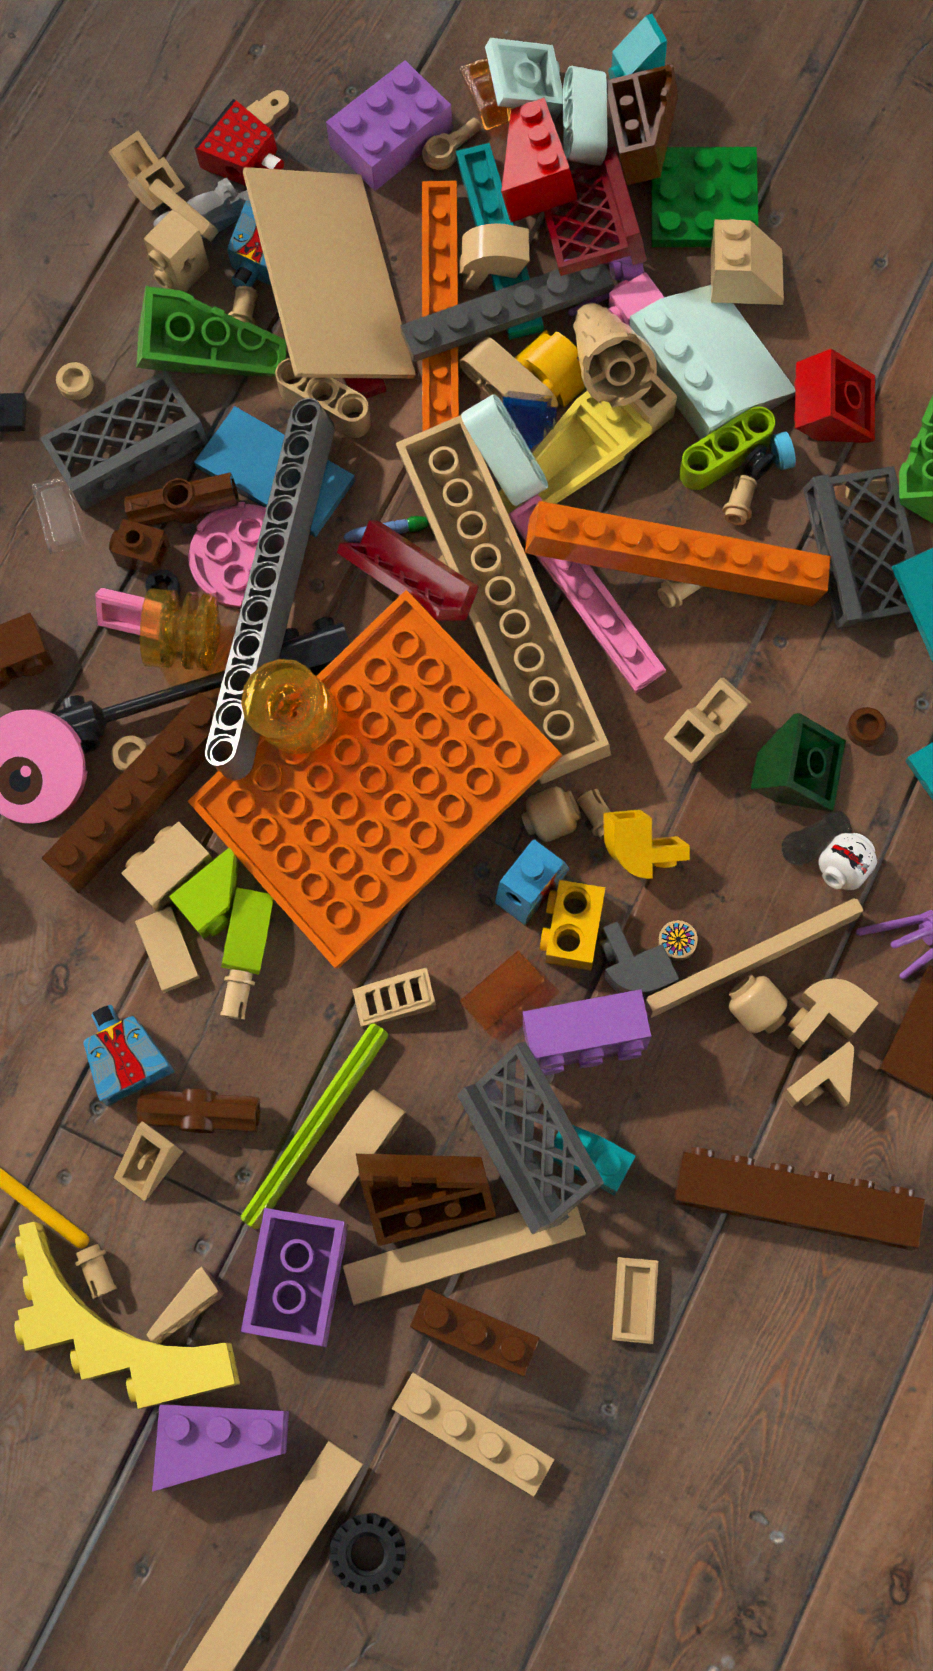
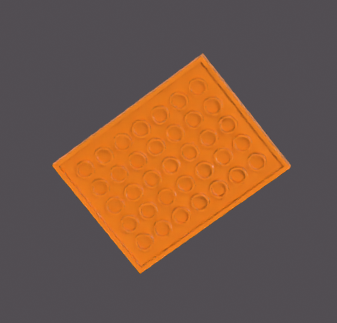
[187,590,563,969]

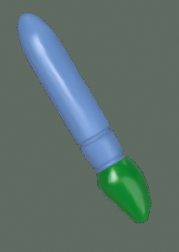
[344,516,429,543]

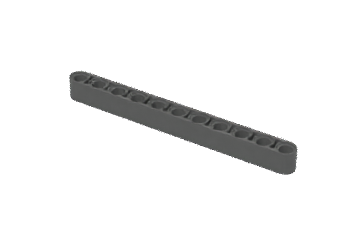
[205,398,335,781]

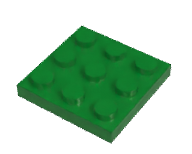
[651,147,758,247]

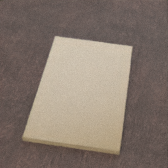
[243,167,416,379]

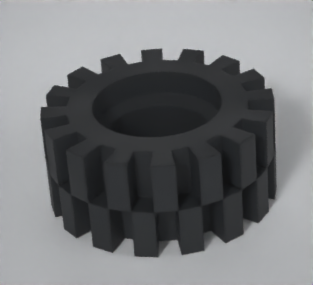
[329,1513,407,1595]

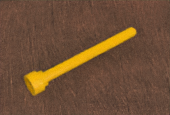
[0,1168,89,1249]

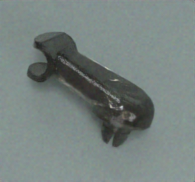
[781,811,852,866]

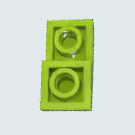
[221,887,273,975]

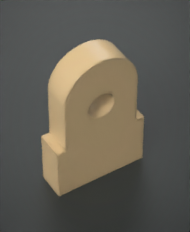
[246,90,290,127]

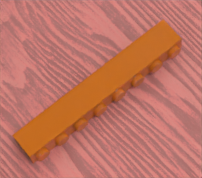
[525,501,831,606]

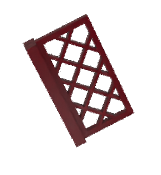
[544,146,647,276]

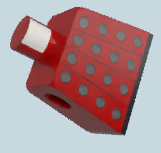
[194,99,284,186]

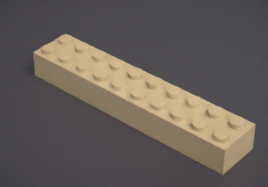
[396,415,611,785]

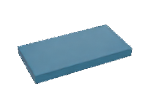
[194,406,356,538]

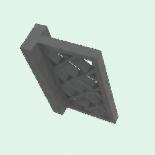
[40,370,209,511]
[803,466,915,629]
[457,1042,604,1234]

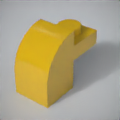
[603,810,690,879]

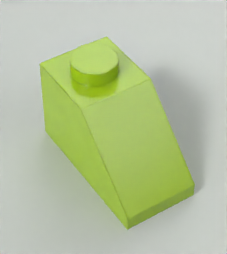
[169,848,239,939]

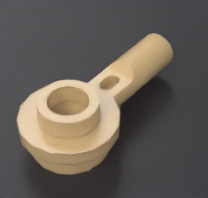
[422,118,482,170]

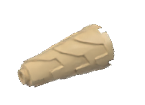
[573,303,657,407]

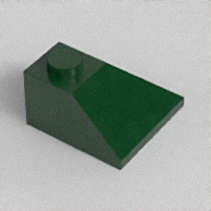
[751,713,846,812]

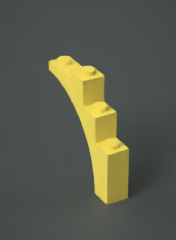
[14,1222,240,1409]

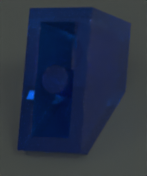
[503,391,557,449]

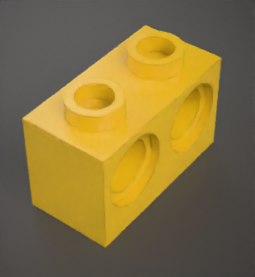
[539,880,605,971]

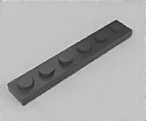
[400,263,614,362]

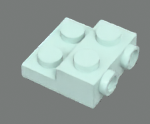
[485,38,563,121]

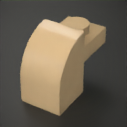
[109,130,185,210]
[459,224,530,291]
[664,677,752,763]
[787,979,878,1049]

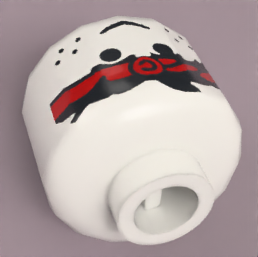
[818,833,877,890]

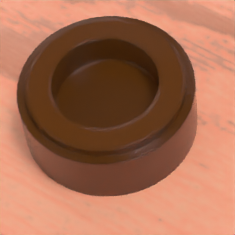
[846,707,886,747]

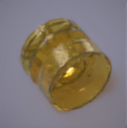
[140,589,221,671]
[241,659,338,754]

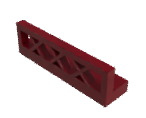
[336,520,479,621]

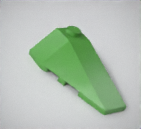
[136,286,287,377]
[899,396,933,523]

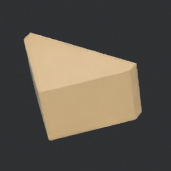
[114,1121,183,1201]

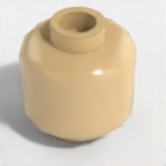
[521,786,581,842]
[729,974,788,1034]

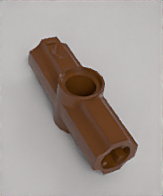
[124,472,239,526]
[136,1089,261,1133]

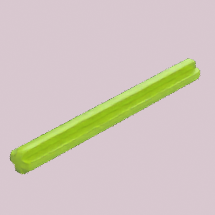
[241,1023,388,1230]

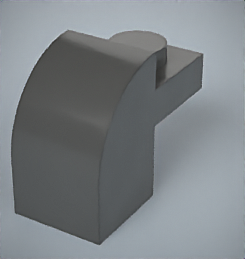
[599,922,679,999]

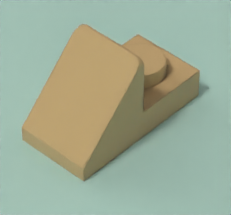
[782,1042,854,1109]

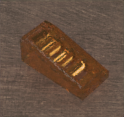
[459,57,513,130]

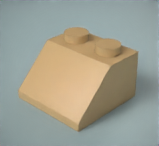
[711,219,784,305]

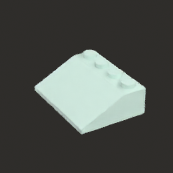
[629,285,795,439]

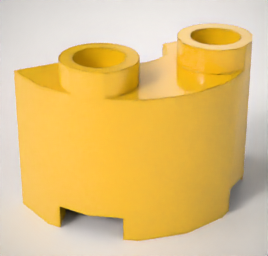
[515,330,585,407]

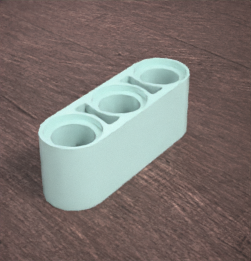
[563,66,608,166]
[461,394,548,506]

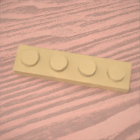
[392,1373,555,1497]

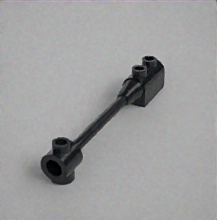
[55,617,350,754]

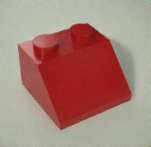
[794,349,875,443]

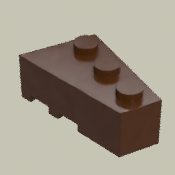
[606,64,678,185]
[356,1153,496,1246]

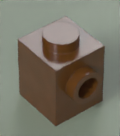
[109,519,170,575]

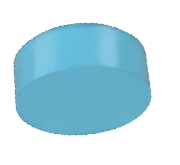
[770,431,796,471]

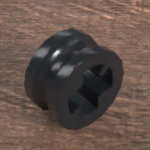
[740,444,777,481]
[145,569,181,606]

